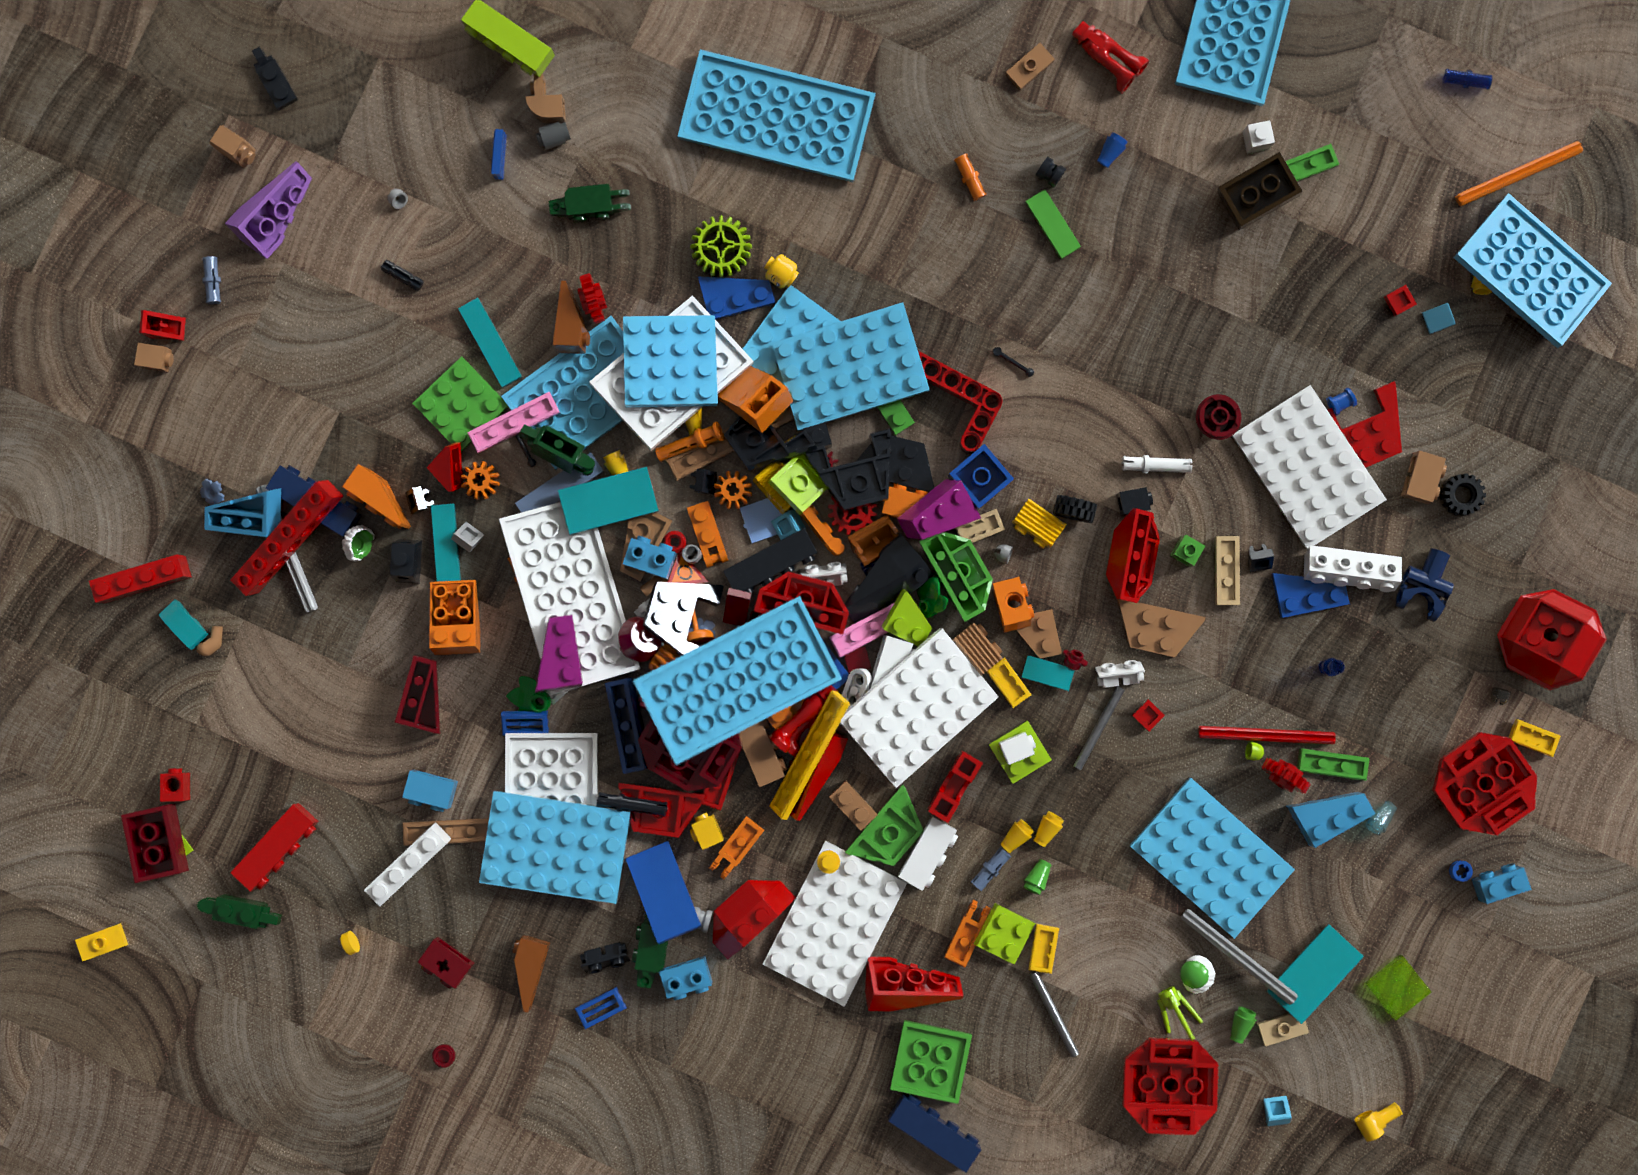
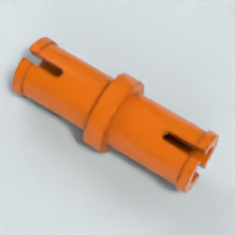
[954,154,987,201]

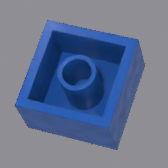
[948,444,1014,510]

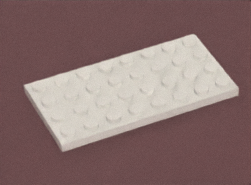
[499,502,640,696]

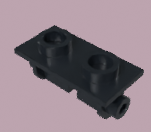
[580,942,630,974]

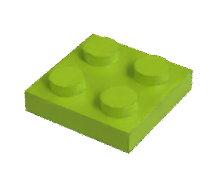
[768,454,827,515]
[988,721,1052,784]
[974,903,1035,965]

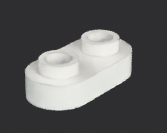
[842,668,872,708]

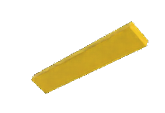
[769,690,850,820]

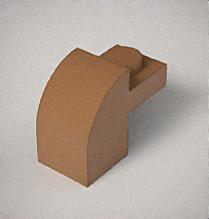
[525,73,566,124]

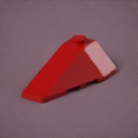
[789,723,848,821]

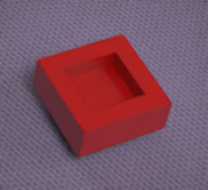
[1384,285,1417,316]
[1131,699,1165,732]

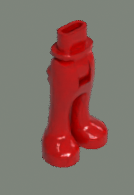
[1072,21,1150,94]
[769,685,837,757]

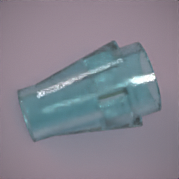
[1365,801,1397,836]

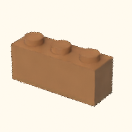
[739,719,788,787]

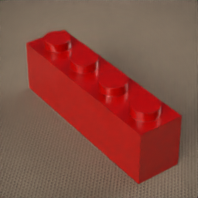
[89,554,192,604]
[231,803,319,892]

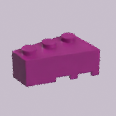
[897,479,981,540]
[535,615,583,693]

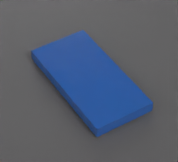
[625,841,702,944]

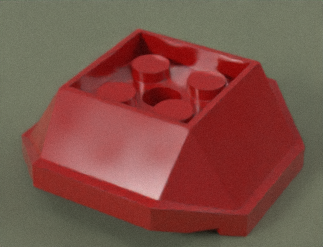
[1497,589,1607,691]
[1432,732,1537,836]
[1122,1037,1218,1135]

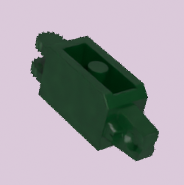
[549,183,631,223]
[519,424,595,476]
[197,894,282,929]
[632,914,668,988]

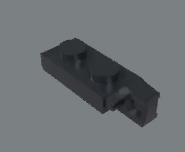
[252,46,298,111]

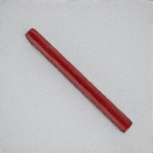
[1198,726,1336,745]

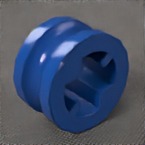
[1449,861,1473,882]

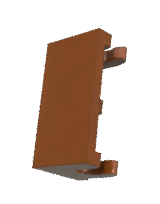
[848,515,899,566]

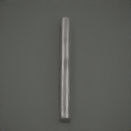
[1073,686,1125,770]
[1029,971,1079,1057]

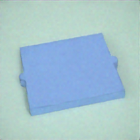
[740,498,782,543]

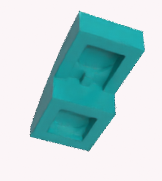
[159,599,208,650]
[1022,656,1075,691]

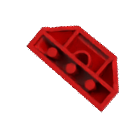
[1106,508,1160,603]
[754,571,849,635]
[712,880,796,959]

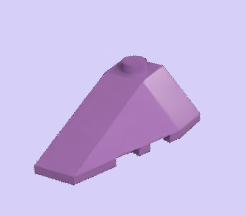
[225,161,312,259]

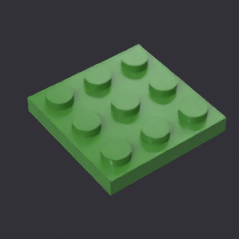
[412,356,509,453]
[890,1020,972,1104]

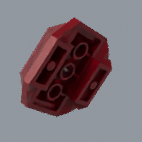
[638,718,742,792]

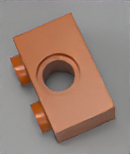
[992,577,1034,633]

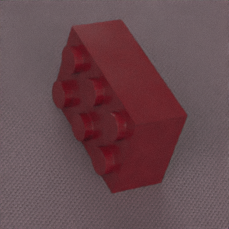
[121,803,189,883]

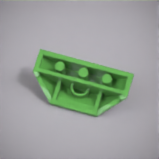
[919,532,993,622]

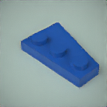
[698,276,775,320]
[1271,573,1350,618]

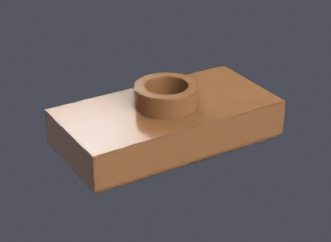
[1006,43,1055,91]

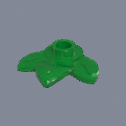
[917,577,948,618]
[506,676,551,720]

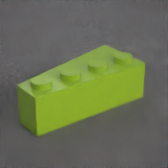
[461,0,555,78]

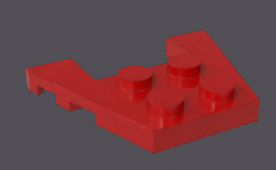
[1327,381,1402,468]

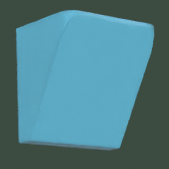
[1422,303,1455,334]
[771,509,806,540]
[1263,1096,1292,1126]

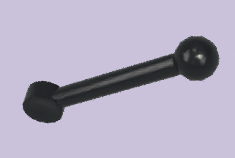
[993,347,1034,377]
[515,434,536,467]

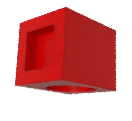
[160,768,190,802]

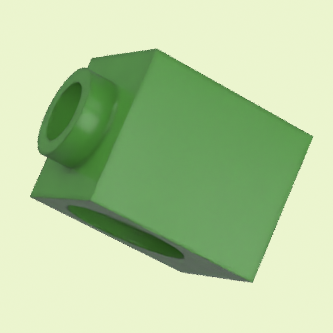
[1170,534,1205,567]

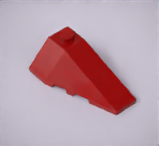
[865,957,964,1011]

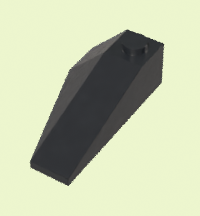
[845,534,934,623]

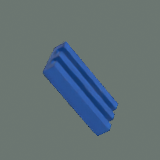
[491,129,507,180]
[501,711,549,736]
[575,987,627,1029]

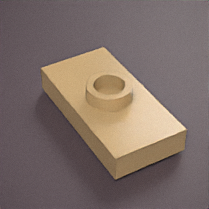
[955,509,1005,543]
[1257,1013,1309,1047]

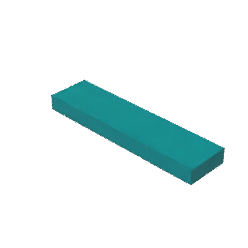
[458,298,523,388]
[431,504,461,582]

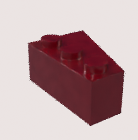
[395,655,441,734]

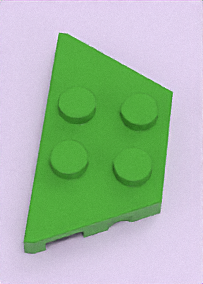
[845,784,924,866]

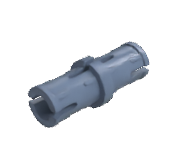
[202,256,221,304]
[970,847,1012,891]

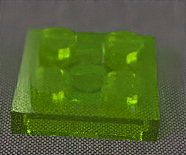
[1365,955,1431,1021]

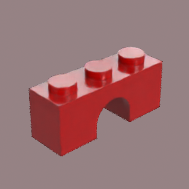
[927,750,983,823]

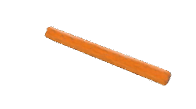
[1455,141,1583,206]

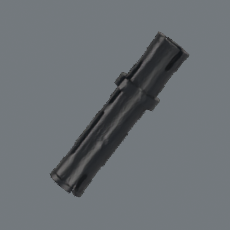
[597,792,668,817]

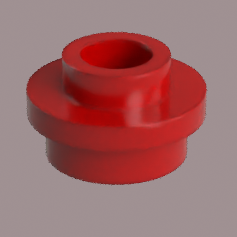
[663,531,686,553]

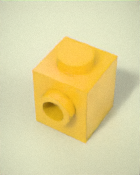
[690,812,724,850]

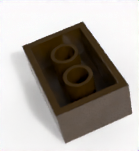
[1217,152,1303,231]

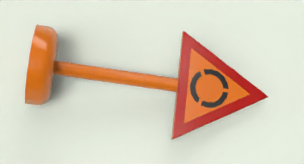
[668,552,714,646]

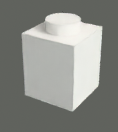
[1242,120,1275,154]
[998,732,1036,765]

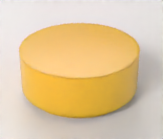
[340,931,360,955]

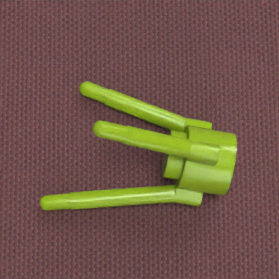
[1157,986,1203,1040]

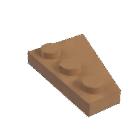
[620,512,673,582]

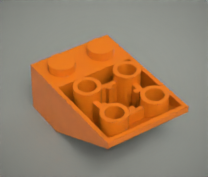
[718,366,793,433]
[342,464,411,529]
[429,580,480,655]

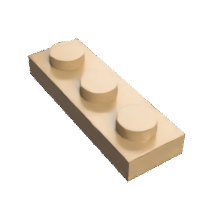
[1215,536,1240,605]

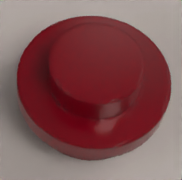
[432,1044,456,1068]

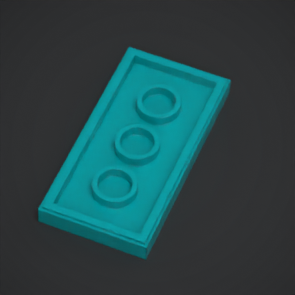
[558,467,659,535]
[1266,924,1364,1024]

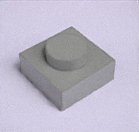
[451,522,484,552]

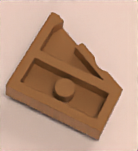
[1017,609,1062,659]

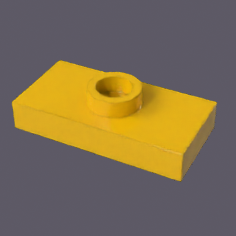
[987,658,1031,708]
[1509,719,1561,757]
[75,923,128,962]
[1028,924,1059,974]

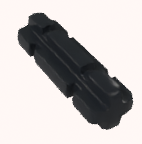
[381,260,424,291]

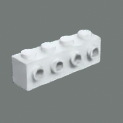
[1304,545,1402,592]

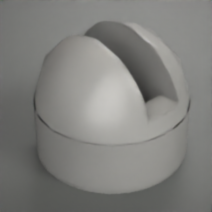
[387,189,408,209]
[682,544,702,564]
[994,544,1013,564]

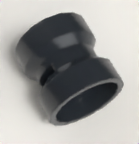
[1035,156,1066,188]

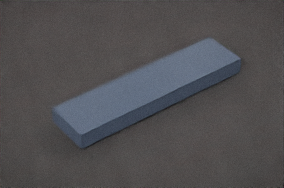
[515,452,604,513]

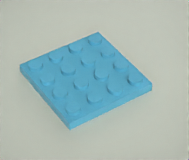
[743,285,841,384]
[623,315,718,408]

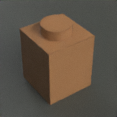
[134,343,174,372]

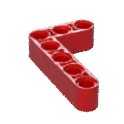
[918,351,1003,454]

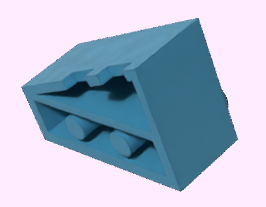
[204,488,281,537]
[1286,792,1376,848]

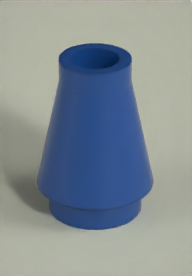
[1097,132,1127,168]

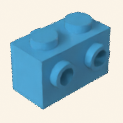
[623,536,677,579]
[402,770,458,812]
[1471,863,1531,904]
[659,956,713,1000]

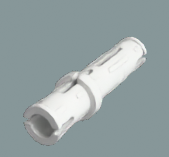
[1122,455,1192,473]

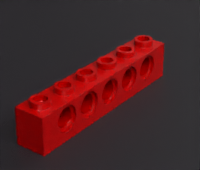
[230,480,344,596]

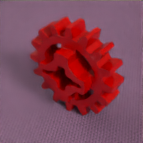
[577,273,607,324]
[828,496,877,535]
[1261,758,1311,794]

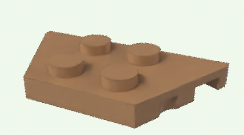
[1117,599,1205,657]

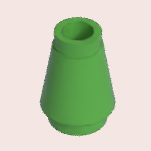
[1023,859,1052,895]
[1230,1007,1257,1044]

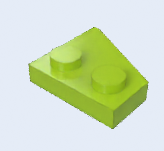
[881,589,932,647]

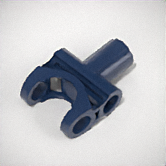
[1396,548,1454,622]

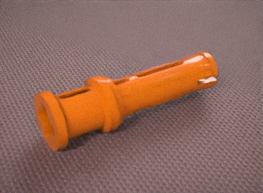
[655,421,725,462]

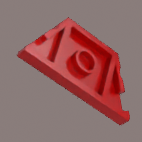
[618,782,707,838]

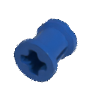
[1327,387,1357,416]

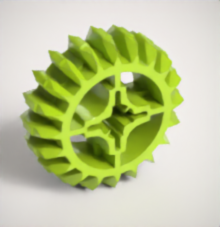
[690,215,752,278]

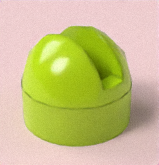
[1245,742,1264,761]

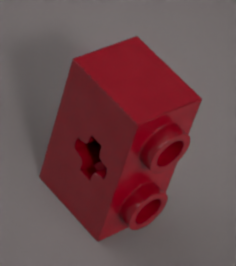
[418,937,475,989]

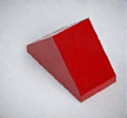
[139,310,186,341]
[426,442,463,492]

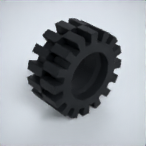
[1440,473,1486,516]
[1053,495,1097,523]

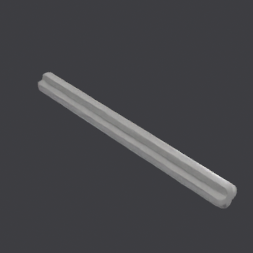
[256,485,318,613]
[1181,909,1298,1005]

